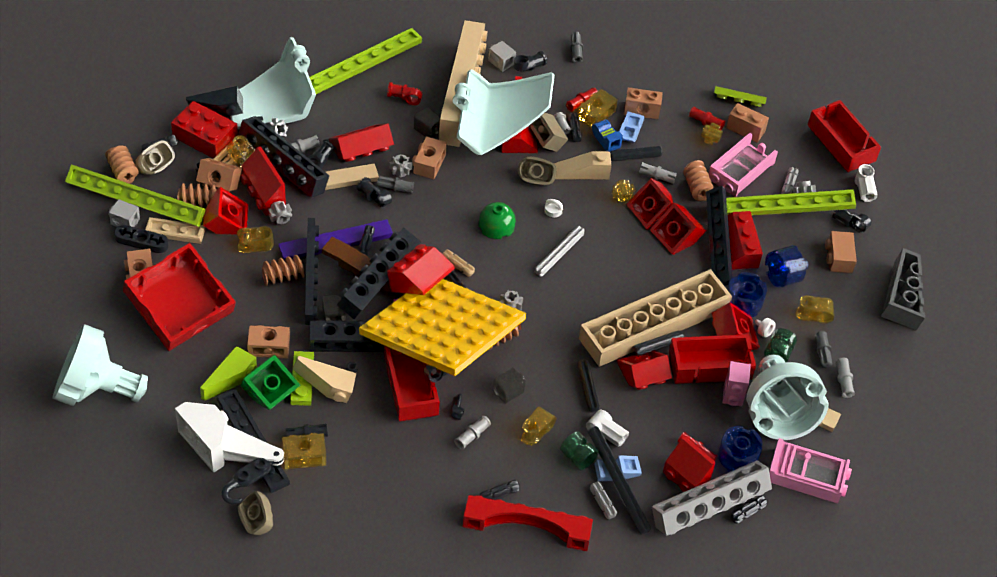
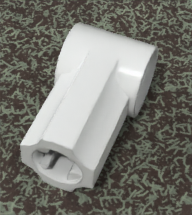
[855,164,877,202]
[586,410,629,447]

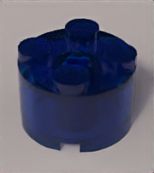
[765,245,809,287]
[728,272,767,317]
[718,426,763,472]

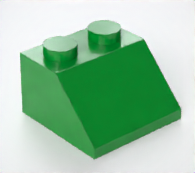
[241,355,301,410]

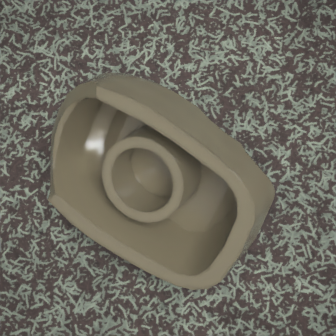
[135,141,175,175]
[518,157,557,185]
[238,491,273,536]

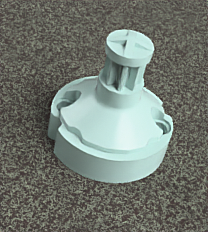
[53,324,148,406]
[746,355,829,440]

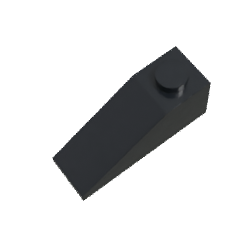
[186,86,243,117]

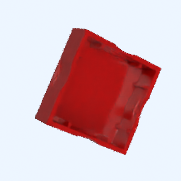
[123,243,236,351]

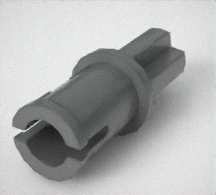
[570,31,583,63]
[377,176,414,194]
[815,331,832,368]

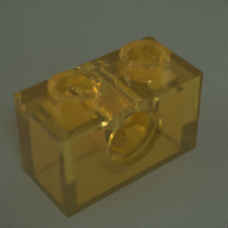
[578,89,618,128]
[282,433,326,469]

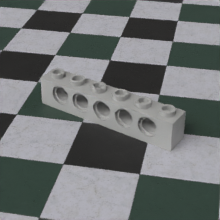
[652,461,772,536]

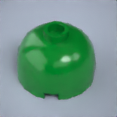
[478,202,516,239]

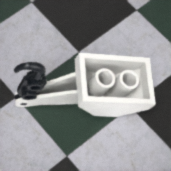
[175,402,284,505]

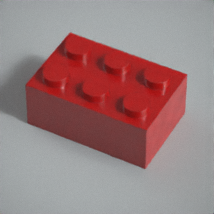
[171,101,238,159]

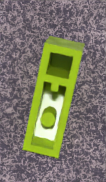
[200,346,258,401]

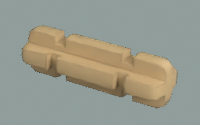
[442,249,475,277]

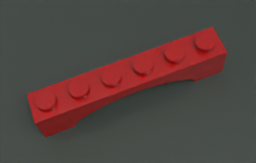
[463,495,593,551]

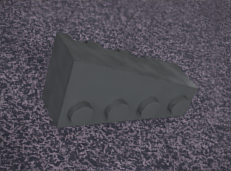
[881,248,925,330]

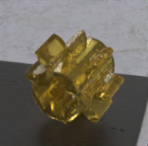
[701,123,723,145]
[612,180,635,202]

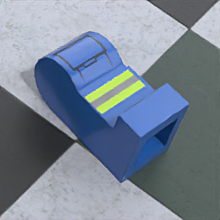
[592,119,623,152]

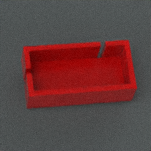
[808,100,881,172]
[669,334,756,384]
[384,345,440,421]

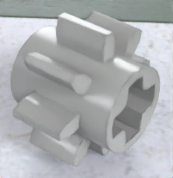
[266,118,288,137]
[390,154,412,177]
[793,181,816,193]
[268,201,292,224]
[500,290,523,311]

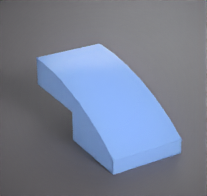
[620,111,644,143]
[594,456,642,481]

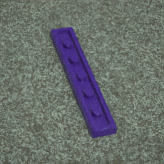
[279,219,393,261]

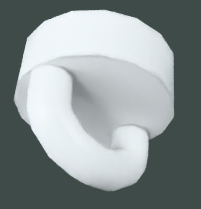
[544,199,563,218]
[755,318,775,338]

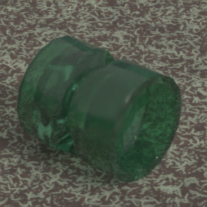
[764,328,797,363]
[560,431,599,470]

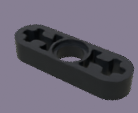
[115,225,169,253]

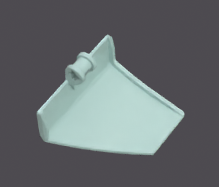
[230,37,316,129]
[453,69,554,155]

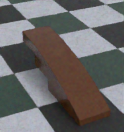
[322,236,391,295]

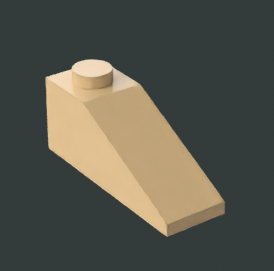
[554,151,611,179]
[293,356,356,403]

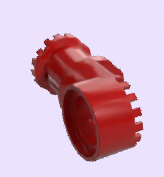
[387,82,422,105]

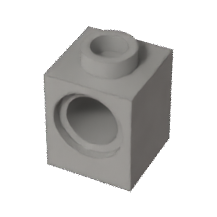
[488,41,516,72]
[108,199,140,227]

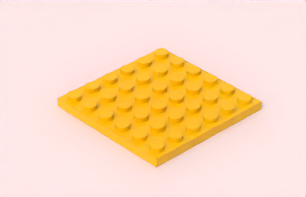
[359,279,526,376]

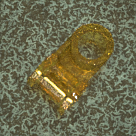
[227,135,255,168]
[237,226,274,253]
[796,295,834,323]
[522,406,557,445]

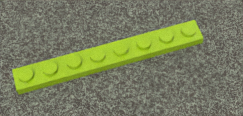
[309,28,422,94]
[65,164,206,227]
[726,189,856,215]

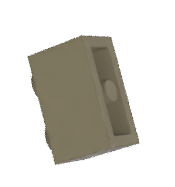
[529,113,568,152]

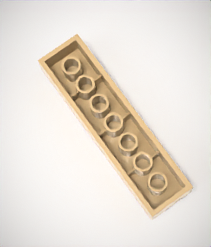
[439,20,488,147]
[579,269,732,367]

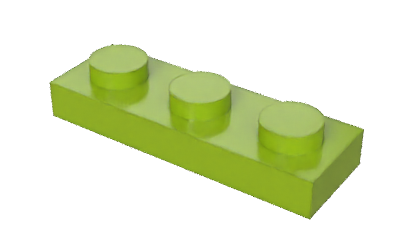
[714,86,767,107]
[291,351,314,406]

